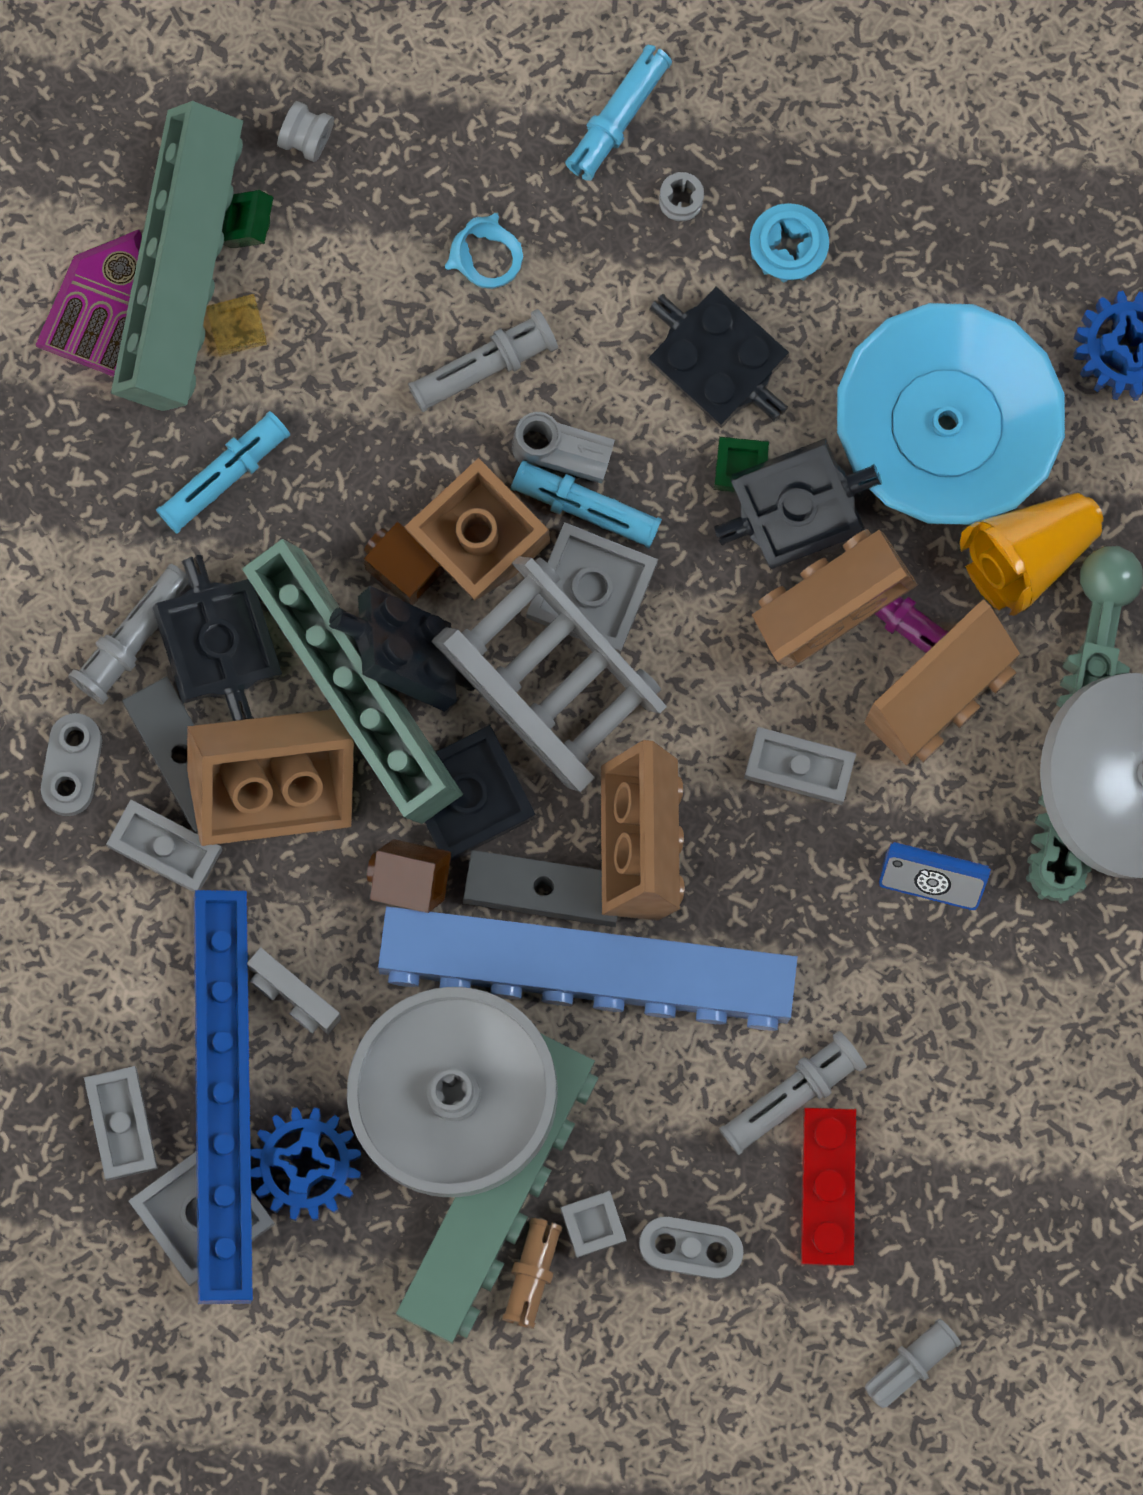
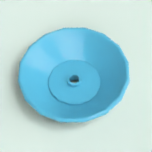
[837,303,1065,525]

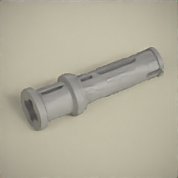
[408,309,558,412]
[68,564,191,705]
[719,1031,867,1155]

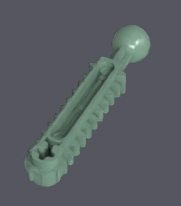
[1026,546,1143,904]

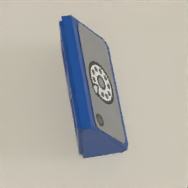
[879,842,991,911]

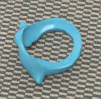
[445,213,523,289]

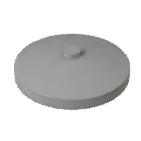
[1040,673,1143,879]
[347,987,558,1197]

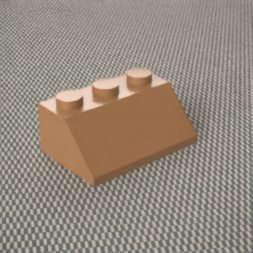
[752,529,918,669]
[864,599,1020,766]
[187,709,354,846]
[601,740,685,920]

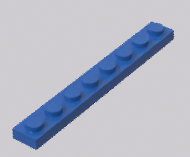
[194,890,253,1304]

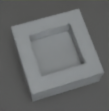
[560,1191,627,1258]

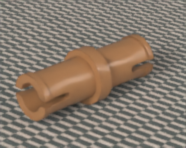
[502,1218,563,1329]

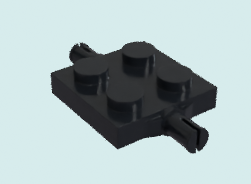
[648,286,789,428]
[714,438,882,570]
[153,555,282,721]
[329,586,475,712]

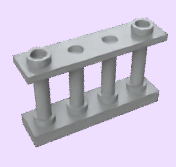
[432,556,667,792]

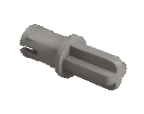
[865,1319,961,1408]

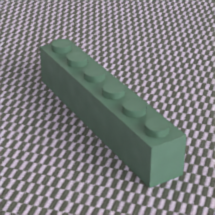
[111,101,243,411]
[242,539,463,824]
[396,1033,599,1345]

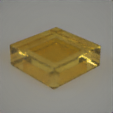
[206,294,267,357]

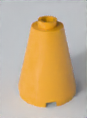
[960,493,1103,616]

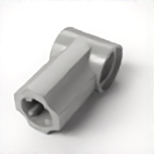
[512,412,615,484]

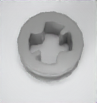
[659,172,704,221]

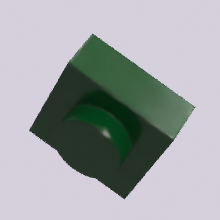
[222,190,274,248]
[714,436,769,492]

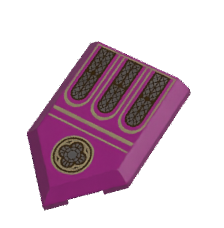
[36,229,142,377]

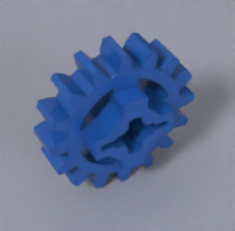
[1073,291,1143,401]
[250,1107,362,1221]

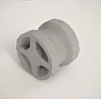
[277,101,334,162]

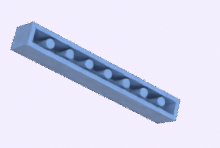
[378,906,798,1031]

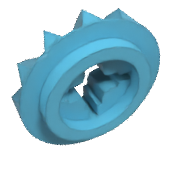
[750,203,829,283]

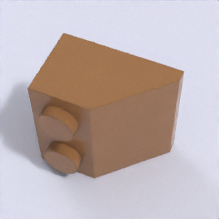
[404,458,550,601]

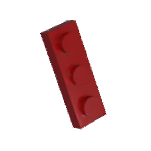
[801,1108,856,1266]

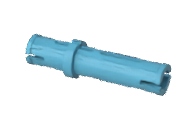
[565,44,672,181]
[156,411,290,534]
[510,460,662,549]

